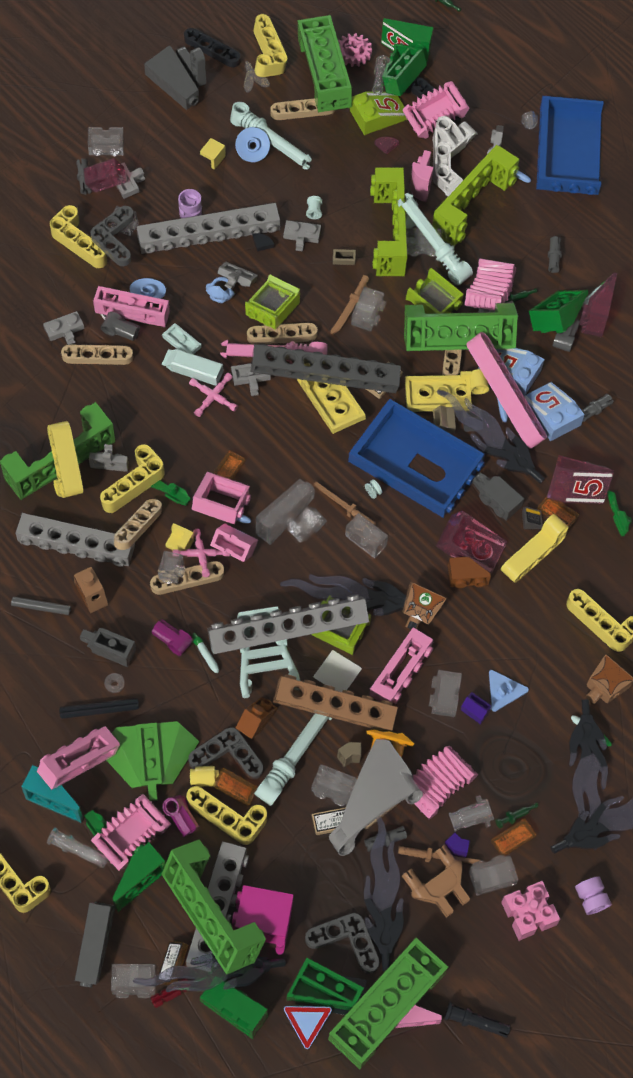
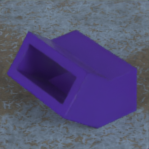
[461,692,492,724]
[445,833,470,858]

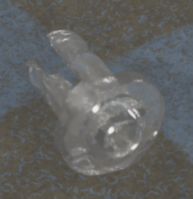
[449,795,494,832]

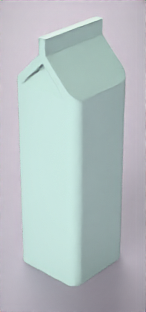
[162,349,223,386]

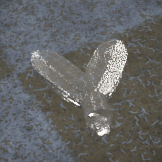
[244,61,269,93]

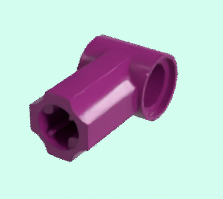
[152,619,193,656]
[163,795,200,837]

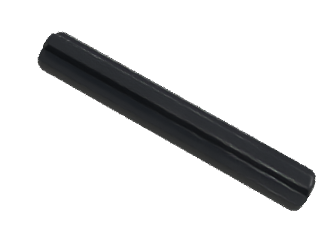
[59,698,139,719]

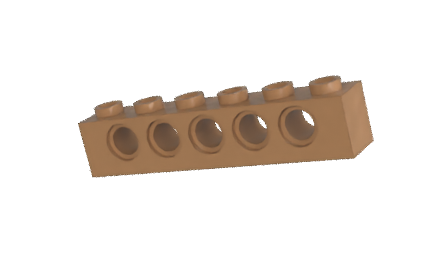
[273,675,398,732]

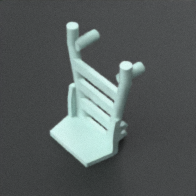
[237,606,300,698]

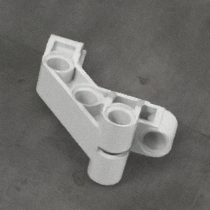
[432,116,478,196]

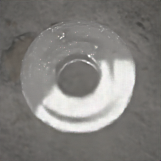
[104,673,125,693]

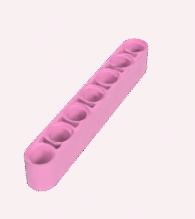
[467,332,547,449]

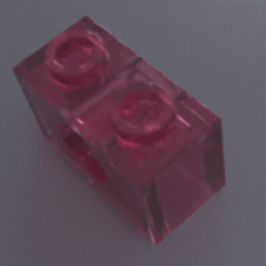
[83,158,126,192]

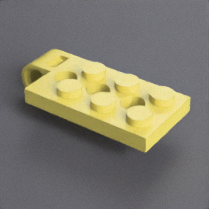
[297,363,366,434]
[405,369,489,412]

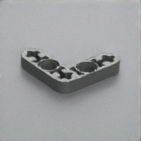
[176,47,206,88]
[90,206,134,266]
[189,728,263,780]
[305,913,379,974]

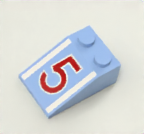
[478,348,544,396]
[524,382,584,441]

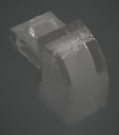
[285,507,327,542]

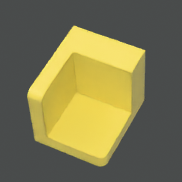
[200,138,226,170]
[165,523,194,556]

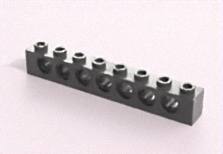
[250,344,401,393]

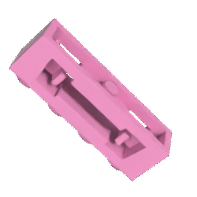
[93,286,170,327]
[369,628,433,704]
[37,726,120,790]

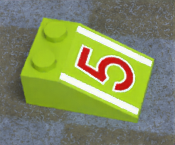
[350,92,408,135]

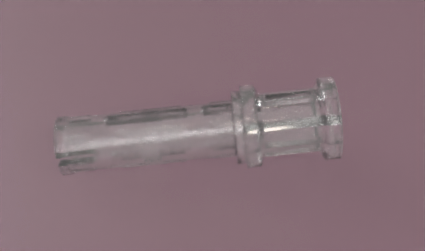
[372,55,390,95]
[47,827,108,869]

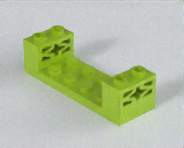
[432,145,519,246]
[370,168,407,276]

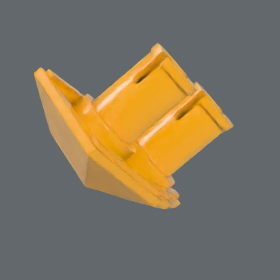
[367,730,414,758]

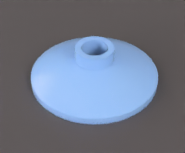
[235,127,270,162]
[130,278,166,299]

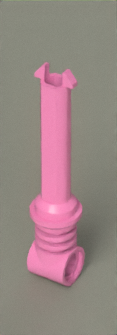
[220,340,328,364]

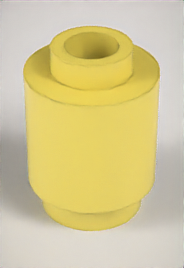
[190,766,219,787]

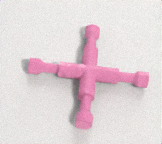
[189,373,238,417]
[172,529,230,577]

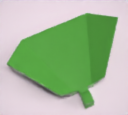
[106,721,199,801]

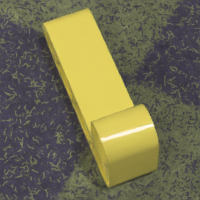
[253,14,288,77]
[50,205,107,268]
[47,421,83,498]
[100,444,165,513]
[501,514,569,583]
[566,589,633,652]
[186,786,267,845]
[0,853,51,913]

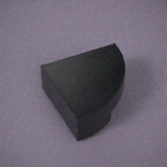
[252,233,274,252]

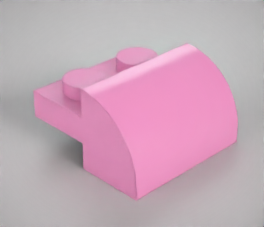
[410,150,433,202]

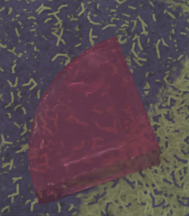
[374,137,399,154]

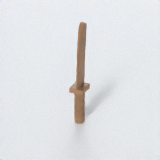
[331,275,369,334]
[314,482,376,529]
[398,846,480,864]

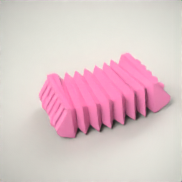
[402,81,469,139]
[465,259,516,311]
[412,746,478,819]
[91,794,171,871]

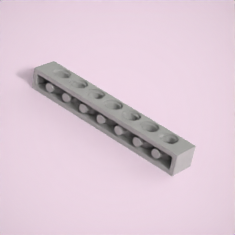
[137,203,280,254]
[207,594,369,654]

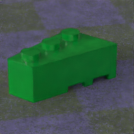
[382,43,427,96]
[287,958,364,1011]
[200,977,268,1039]

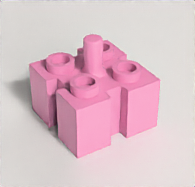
[501,881,560,941]

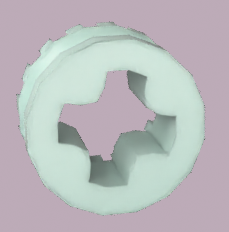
[365,480,382,499]

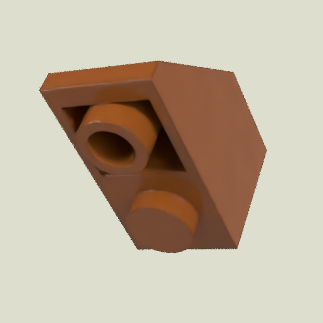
[448,557,491,588]
[236,697,278,739]

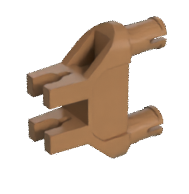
[401,844,470,918]

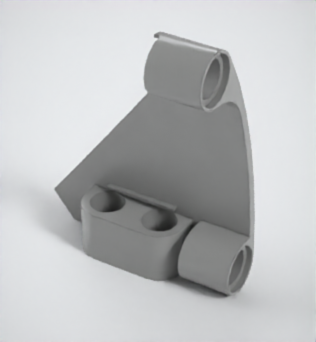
[329,739,423,856]

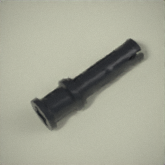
[444,1001,511,1038]

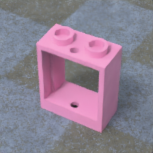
[192,472,251,525]

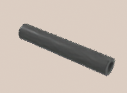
[11,596,71,615]

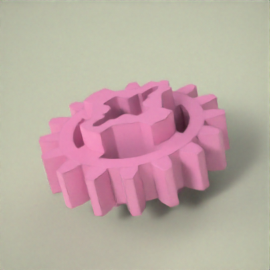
[338,33,372,67]

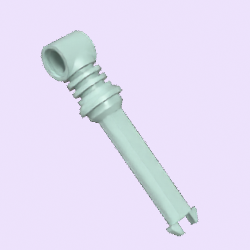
[230,102,312,169]
[398,193,473,286]
[254,714,332,806]

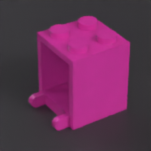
[232,885,293,955]

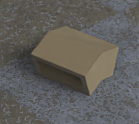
[333,249,356,265]
[433,405,456,433]
[337,742,361,767]

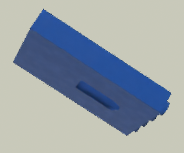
[348,399,485,518]

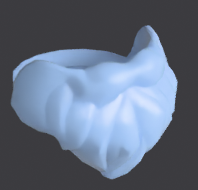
[206,277,235,303]

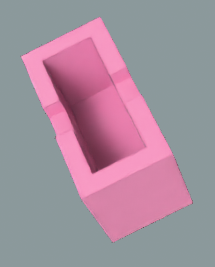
[210,524,258,562]

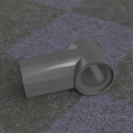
[101,311,140,341]
[552,318,580,352]

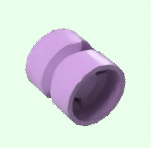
[178,189,202,218]
[575,877,612,915]

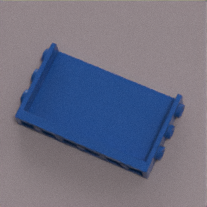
[536,96,604,195]

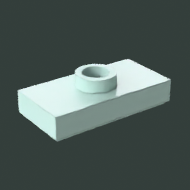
[162,323,201,354]

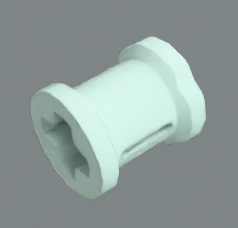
[306,196,322,219]

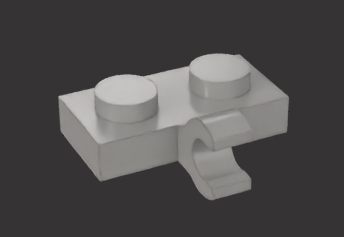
[487,125,503,154]
[109,163,145,199]
[283,220,321,251]
[218,262,258,289]
[43,311,84,345]
[231,363,271,396]
[89,444,129,472]

